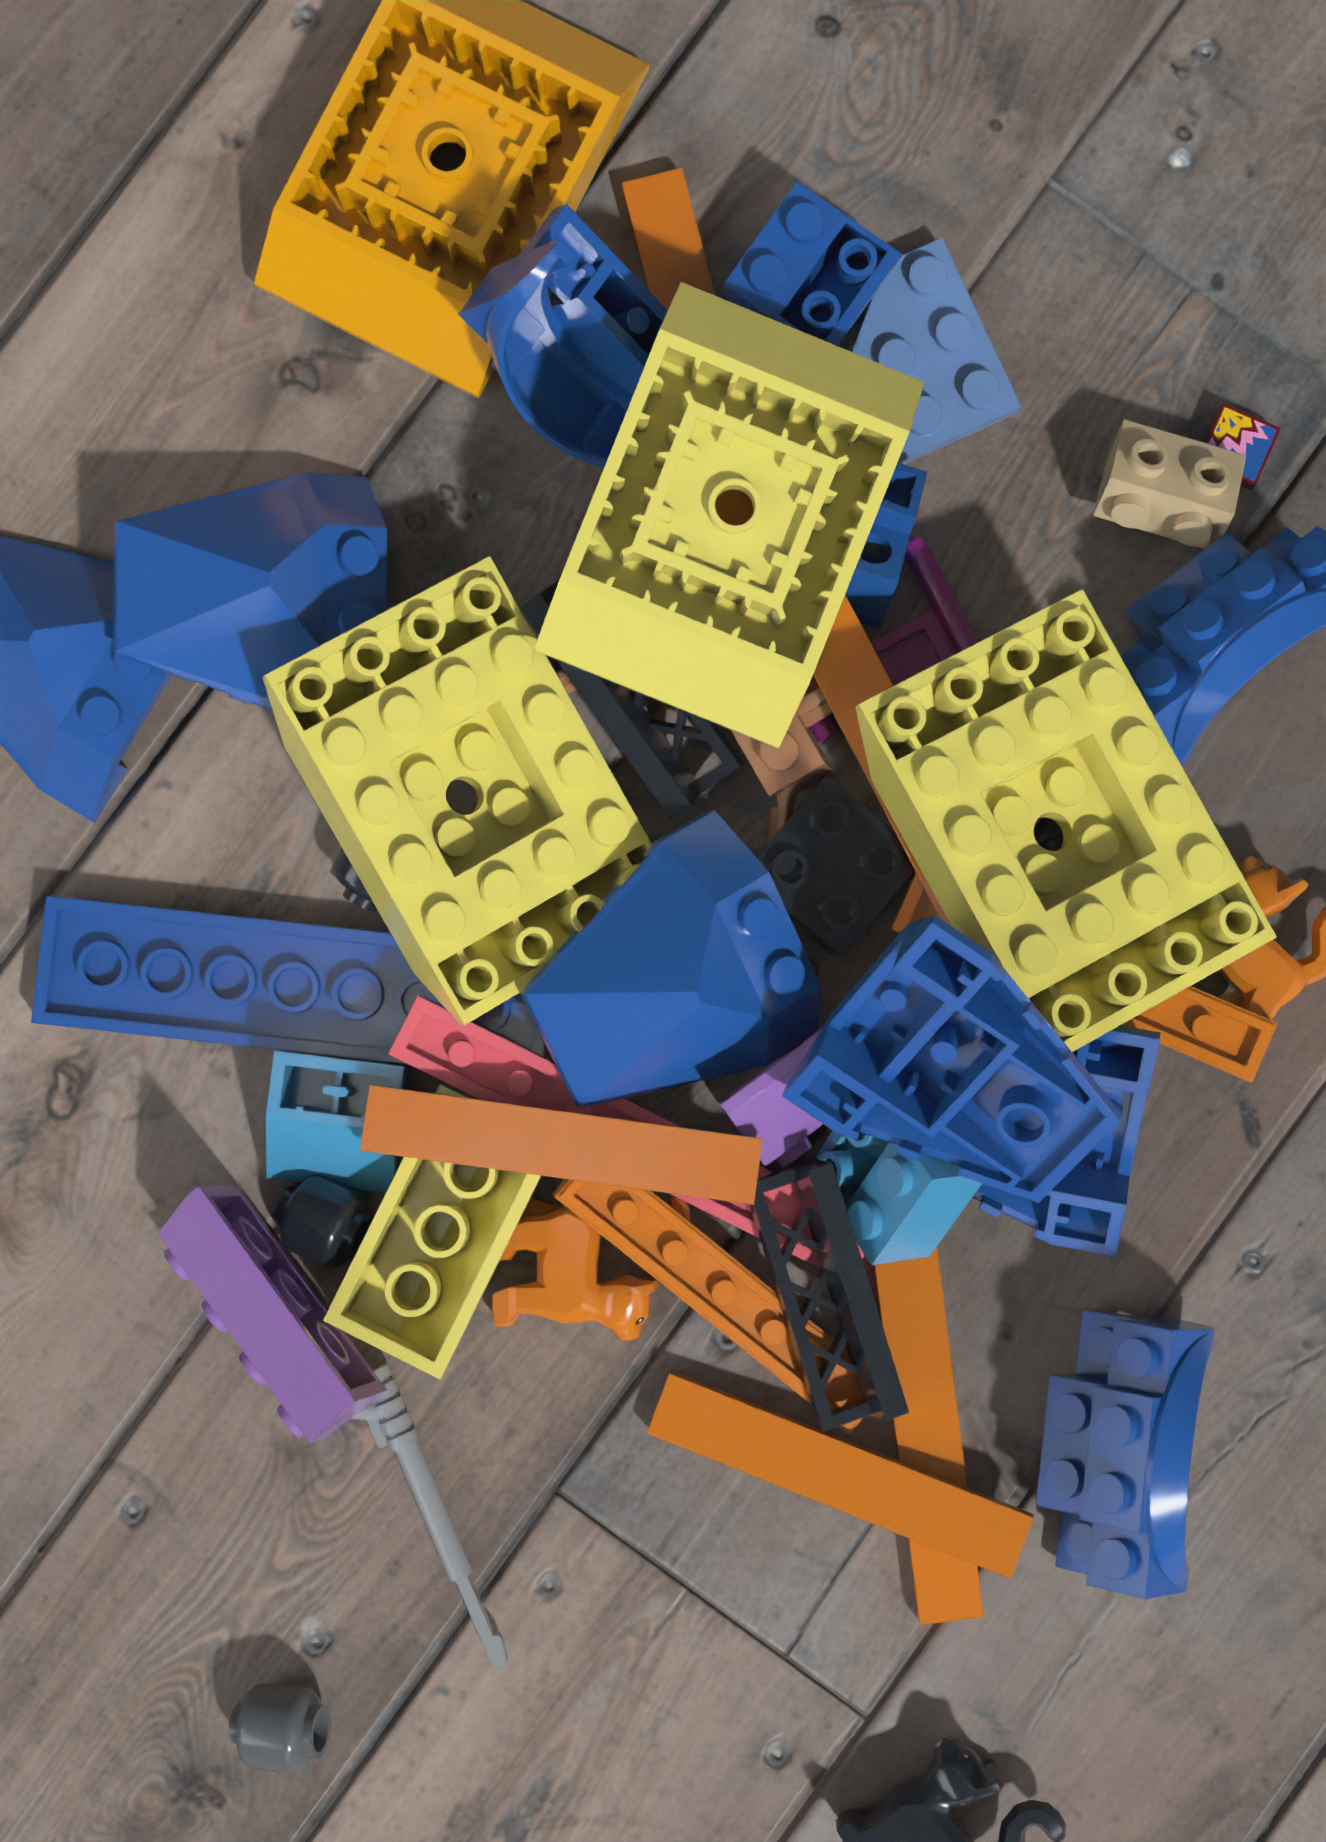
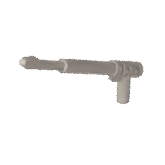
[351,1363,508,1669]

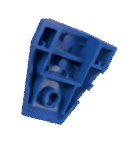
[113,472,387,711]
[0,536,173,823]
[520,810,821,1108]
[782,915,1122,1203]
[972,1025,1161,1257]

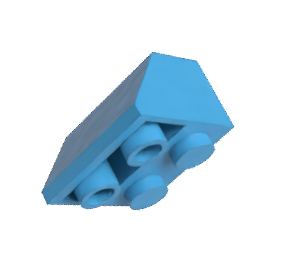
[266,1051,411,1193]
[814,1131,982,1265]

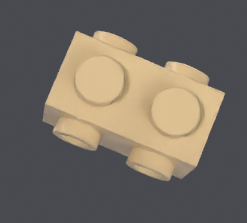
[1093,419,1246,549]

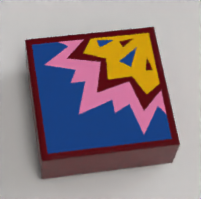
[1204,403,1281,490]

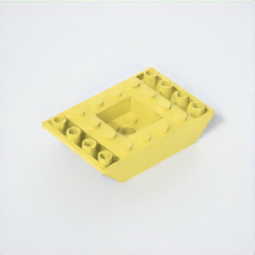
[534,282,925,749]
[262,556,652,1026]
[855,589,1277,1052]

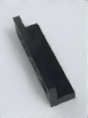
[520,579,744,819]
[749,1159,909,1432]

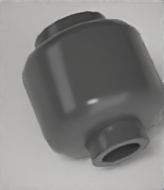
[229,1683,331,1773]

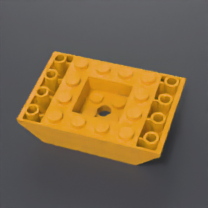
[254,0,649,399]

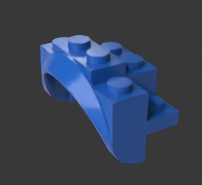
[458,203,668,468]
[1120,526,1326,766]
[1036,1310,1215,1599]

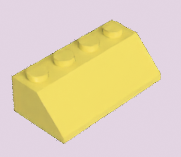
[323,1084,541,1379]

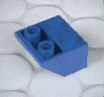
[722,181,902,346]

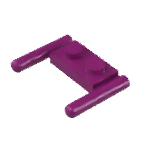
[810,536,979,743]

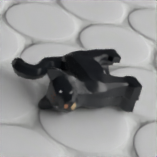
[836,1736,1066,1842]

